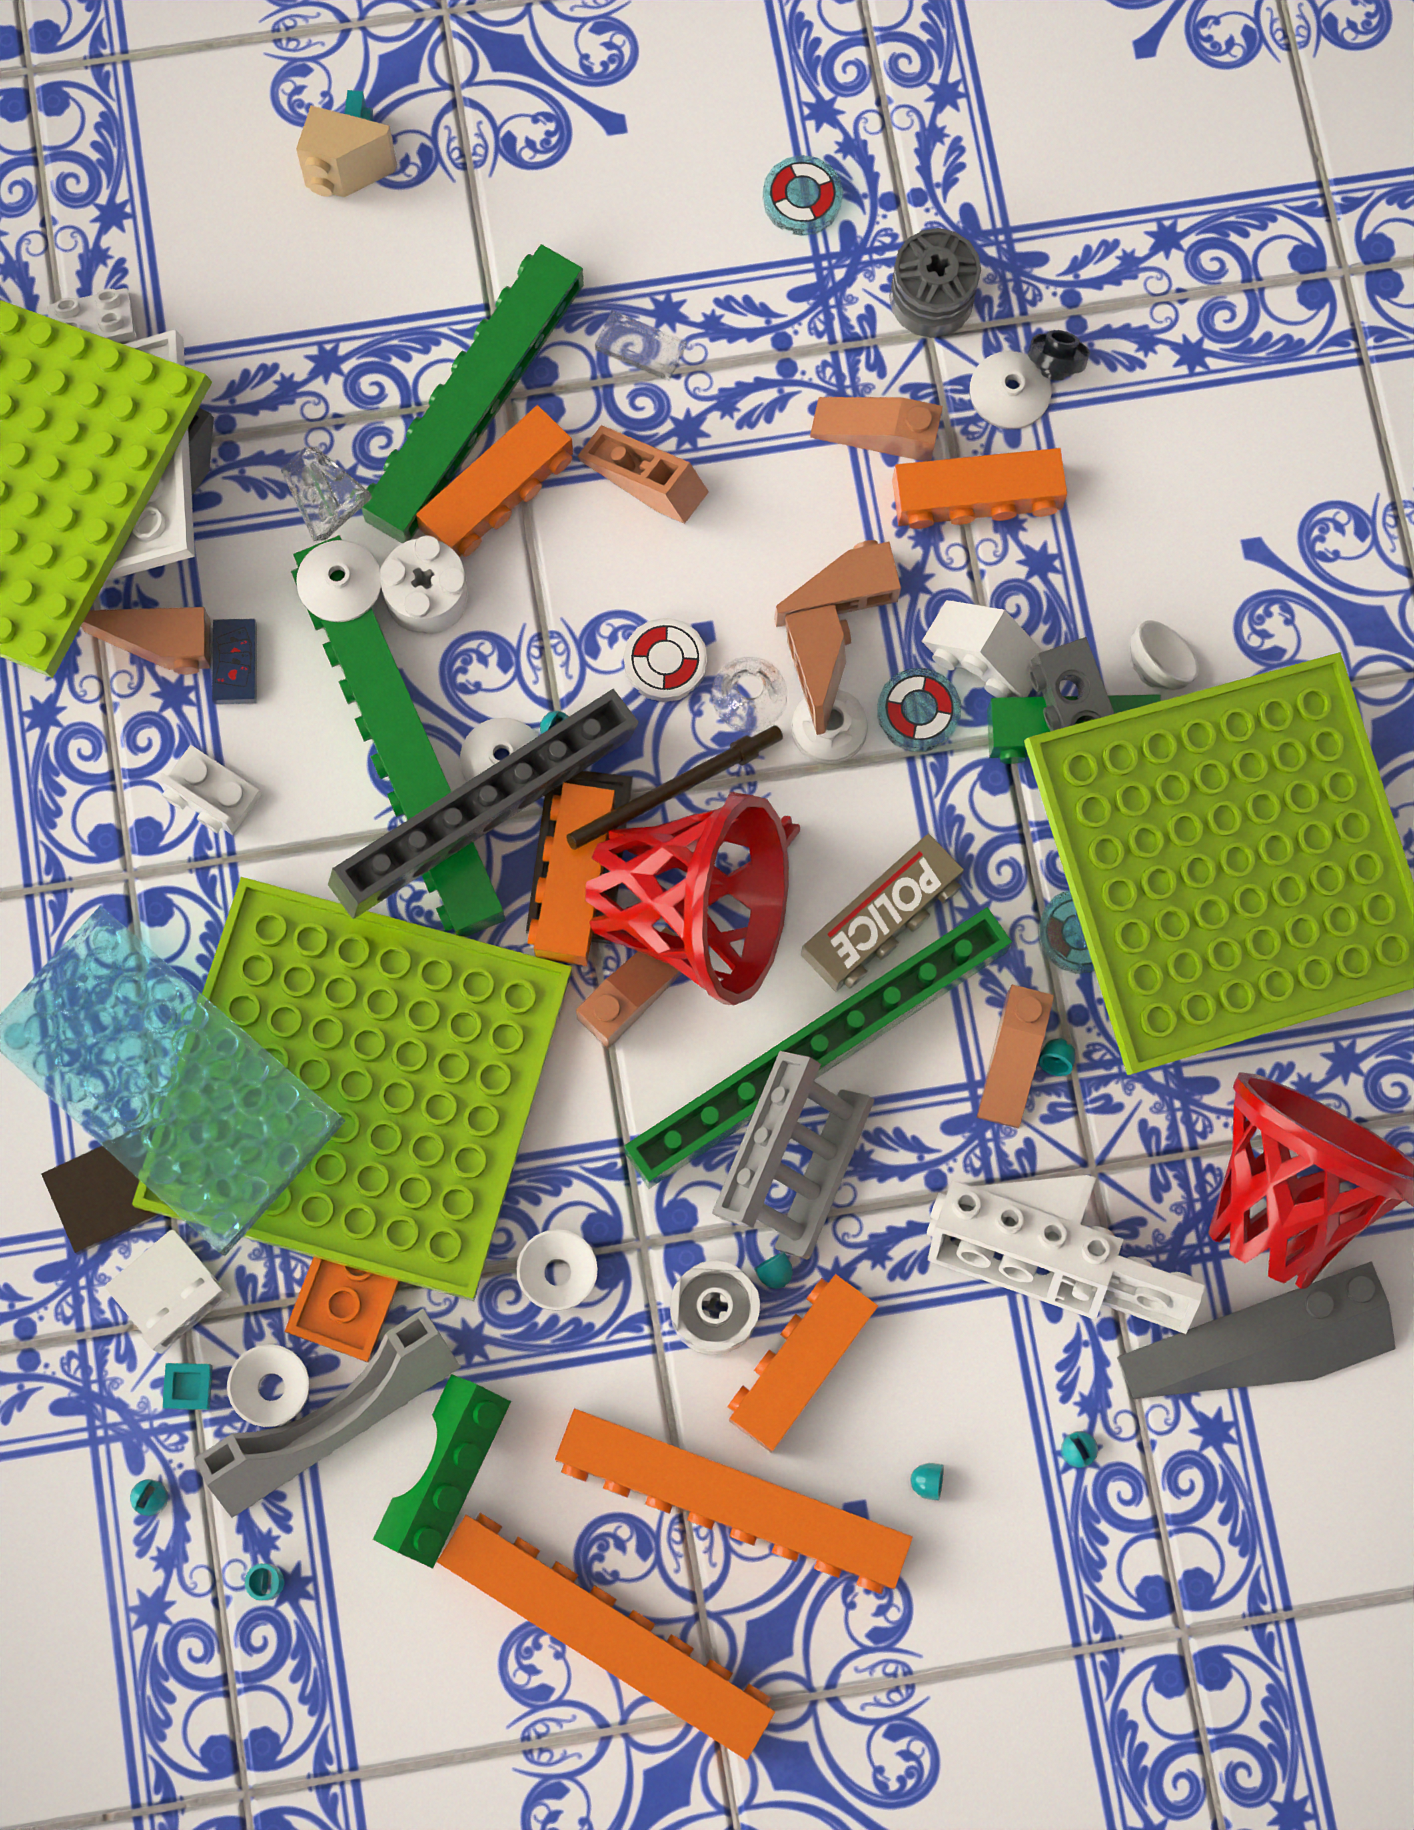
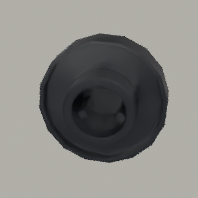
[1028,330,1090,381]

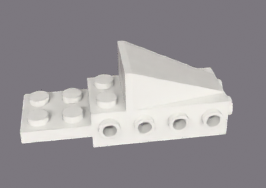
[926,1175,1206,1334]

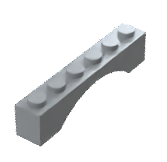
[194,1309,461,1518]

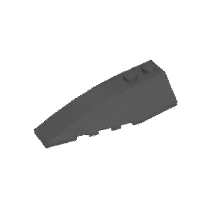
[1116,1261,1396,1399]

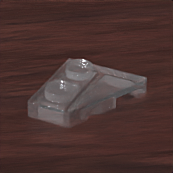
[281,447,372,541]

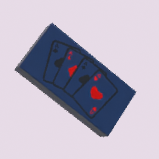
[212,619,257,704]

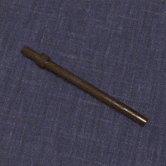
[566,725,783,850]

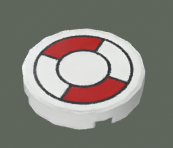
[623,618,707,702]

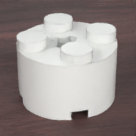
[380,536,468,634]
[670,1260,760,1355]

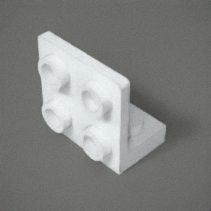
[47,288,137,344]
[105,1230,230,1354]

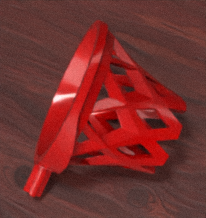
[585,792,800,1006]
[1208,1072,1414,1289]

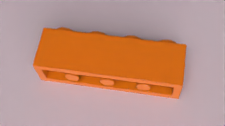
[416,405,573,557]
[892,448,1067,529]
[528,783,616,966]
[727,1274,878,1453]

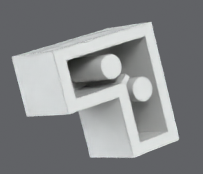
[922,600,1044,698]

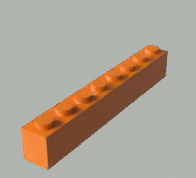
[555,1408,913,1595]
[437,1513,775,1760]

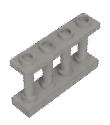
[712,1051,874,1259]

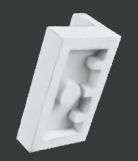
[157,745,262,835]

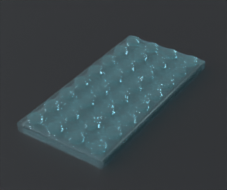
[0,905,346,1256]

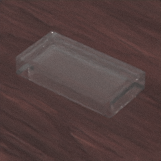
[595,310,686,382]

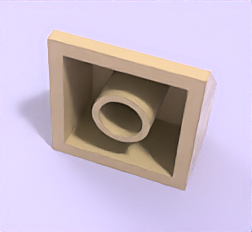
[296,105,397,197]

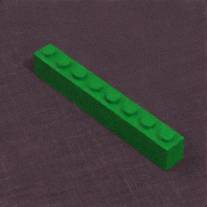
[360,244,584,543]

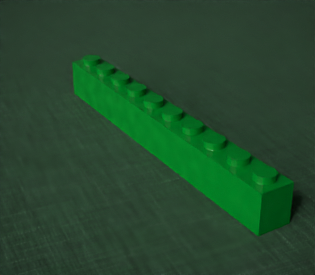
[291,535,506,938]
[624,907,1012,1189]

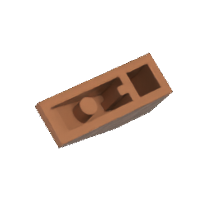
[810,397,943,461]
[577,425,709,524]
[774,540,901,627]
[785,604,851,735]
[81,607,211,675]
[576,927,682,1049]
[976,984,1054,1129]

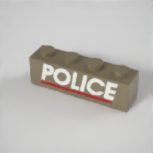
[801,833,964,992]

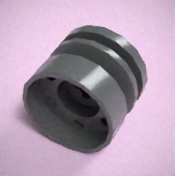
[889,228,981,338]

